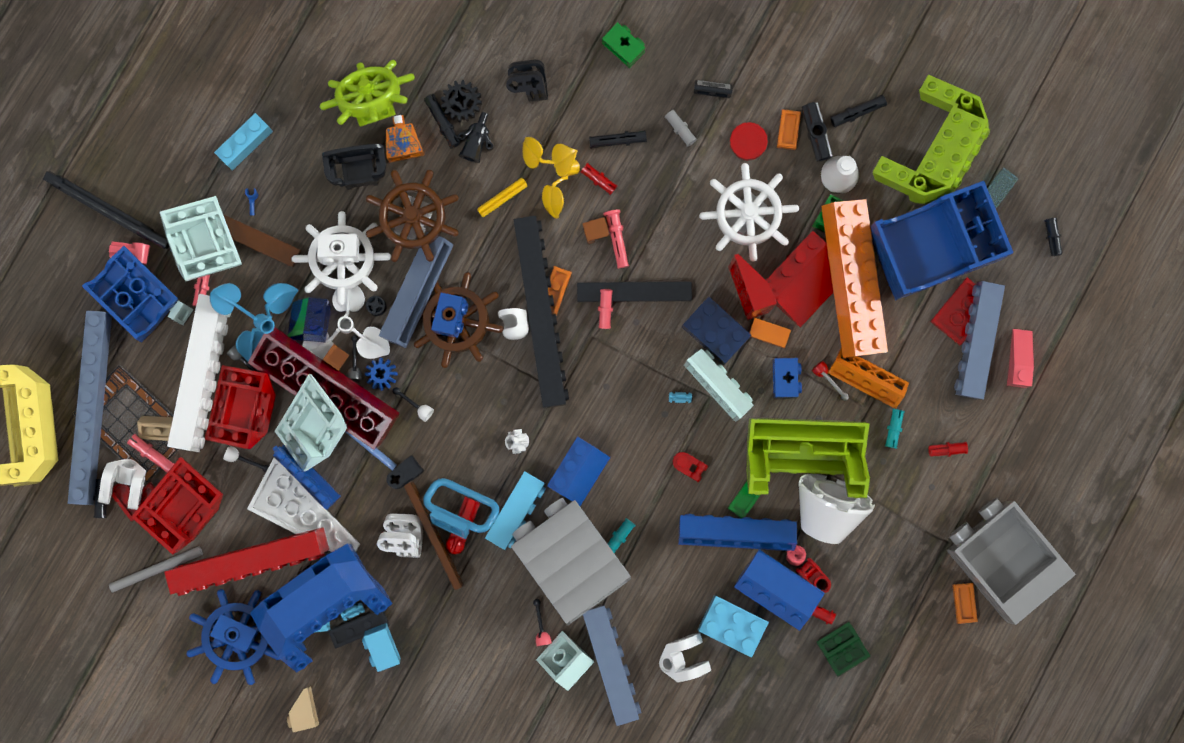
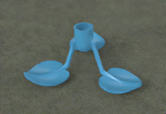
[210,283,298,361]

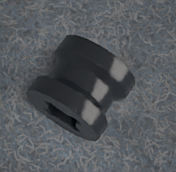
[366,296,387,316]

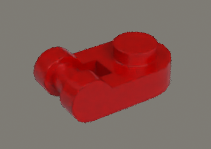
[673,452,709,483]

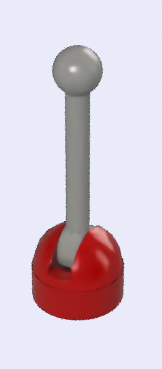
[811,360,849,401]

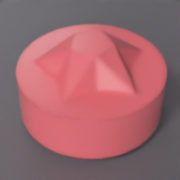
[786,545,806,566]

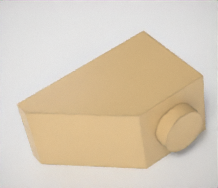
[287,686,319,732]

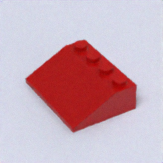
[766,231,834,328]
[728,254,778,320]

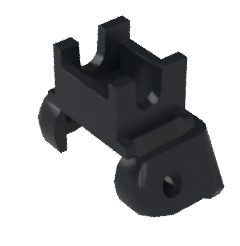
[322,144,386,190]

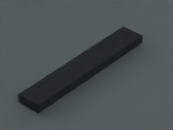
[577,282,692,302]

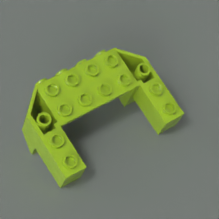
[873,75,990,205]

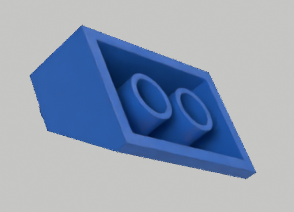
[547,436,610,506]

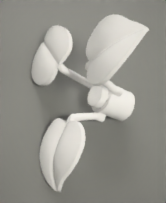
[302,286,390,360]

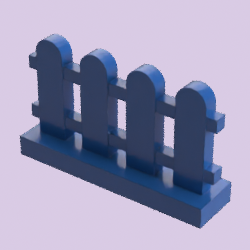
[273,445,341,510]

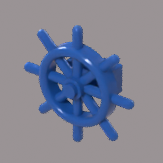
[186,589,280,685]

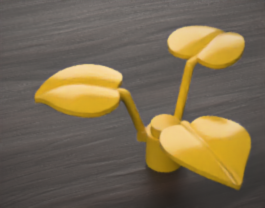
[523,137,580,219]

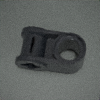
[386,455,424,489]

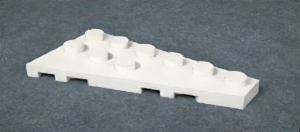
[247,457,360,552]

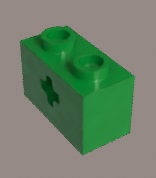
[602,22,645,69]

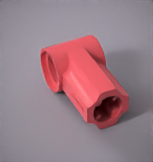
[109,242,150,265]

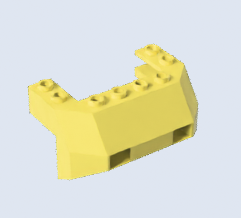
[0,365,59,487]

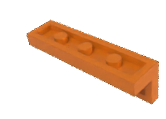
[828,348,909,409]

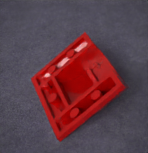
[205,365,276,449]
[131,457,223,555]

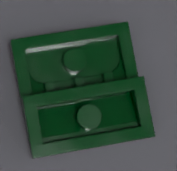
[816,622,871,677]

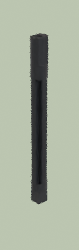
[43,171,170,249]

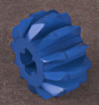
[365,358,398,391]

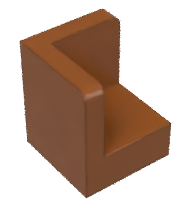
[582,217,609,244]
[323,344,349,371]

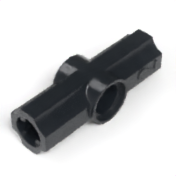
[801,102,833,162]

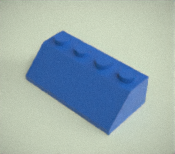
[734,550,824,631]

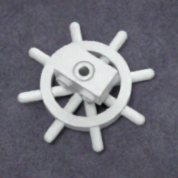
[699,163,799,262]
[292,211,391,305]

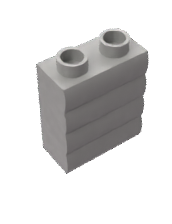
[511,498,631,626]
[947,498,1076,625]

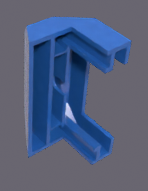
[250,543,393,672]

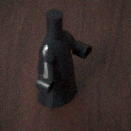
[458,112,494,163]

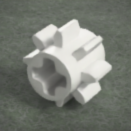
[505,429,529,454]

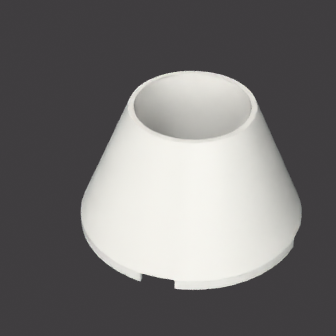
[799,474,875,544]

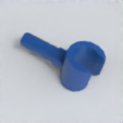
[245,188,258,216]

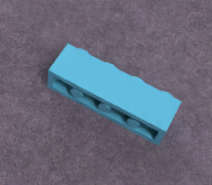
[485,471,546,550]

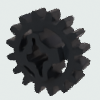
[441,80,482,122]

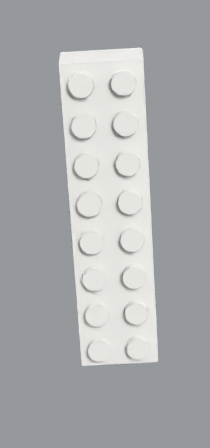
[167,294,231,452]

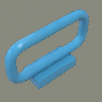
[423,478,500,539]

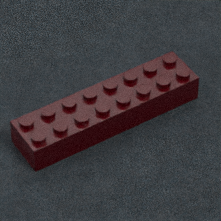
[248,327,400,450]

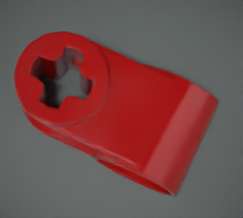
[795,557,831,593]

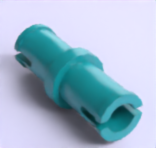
[885,409,905,449]
[607,518,636,553]

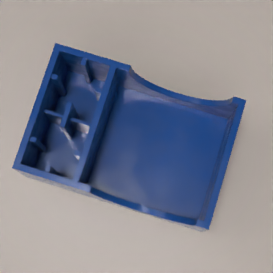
[870,181,1013,301]

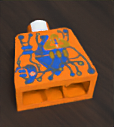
[386,115,424,163]

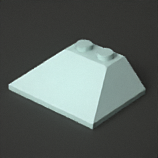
[160,196,242,282]
[275,374,347,471]

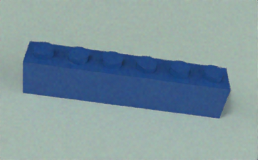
[678,514,797,551]

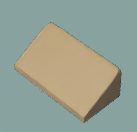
[137,416,173,441]

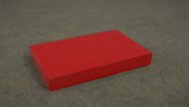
[930,277,976,346]

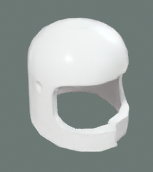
[498,308,529,340]

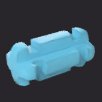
[669,392,692,403]
[341,603,365,621]

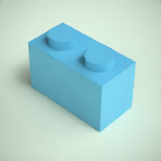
[362,623,401,672]

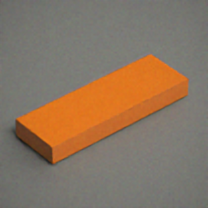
[548,266,572,316]

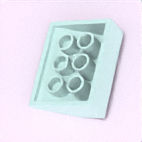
[684,349,754,422]

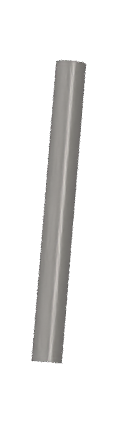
[109,546,203,593]

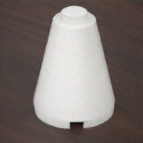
[821,156,859,193]

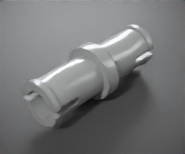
[665,110,697,147]

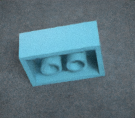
[697,595,769,658]

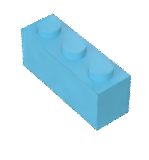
[214,113,273,171]

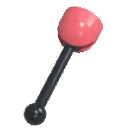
[533,599,552,646]

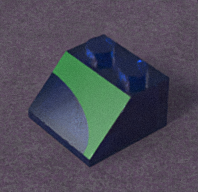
[287,297,331,343]

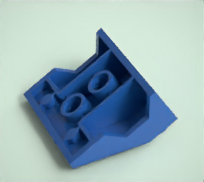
[82,246,178,343]

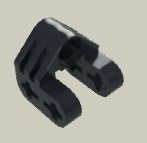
[506,59,548,102]

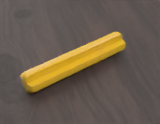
[477,178,527,217]

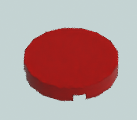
[730,122,768,161]

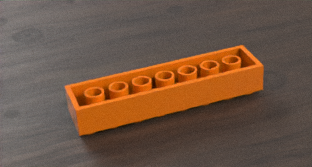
[822,199,888,358]

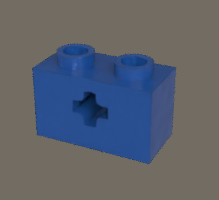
[773,358,802,398]

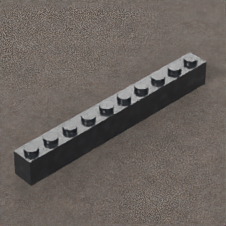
[513,215,569,409]

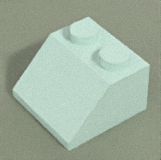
[536,631,594,691]

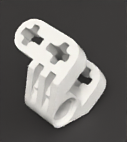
[98,459,146,510]
[377,514,423,558]
[659,633,711,682]

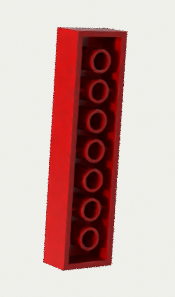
[164,527,329,596]

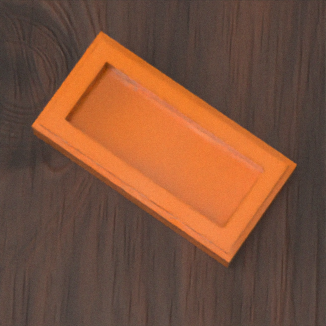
[777,109,801,150]
[749,318,791,348]
[952,583,978,624]

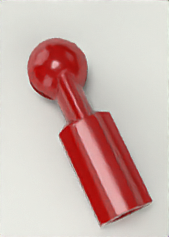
[446,497,481,555]

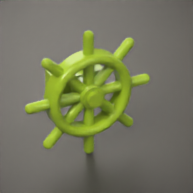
[320,60,415,127]

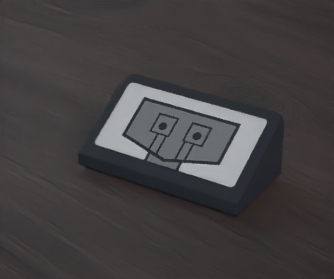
[694,80,733,98]

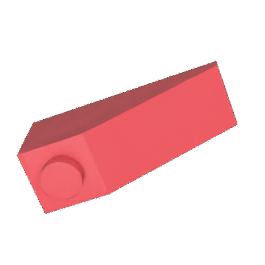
[1007,329,1034,388]

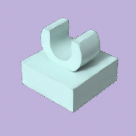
[168,301,193,325]

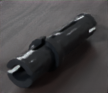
[424,94,461,149]
[830,95,887,128]
[589,130,647,149]

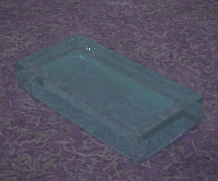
[987,167,1019,208]

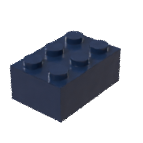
[682,297,751,365]

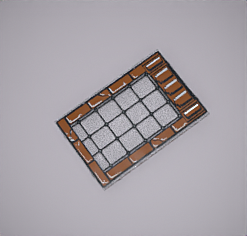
[72,364,180,484]

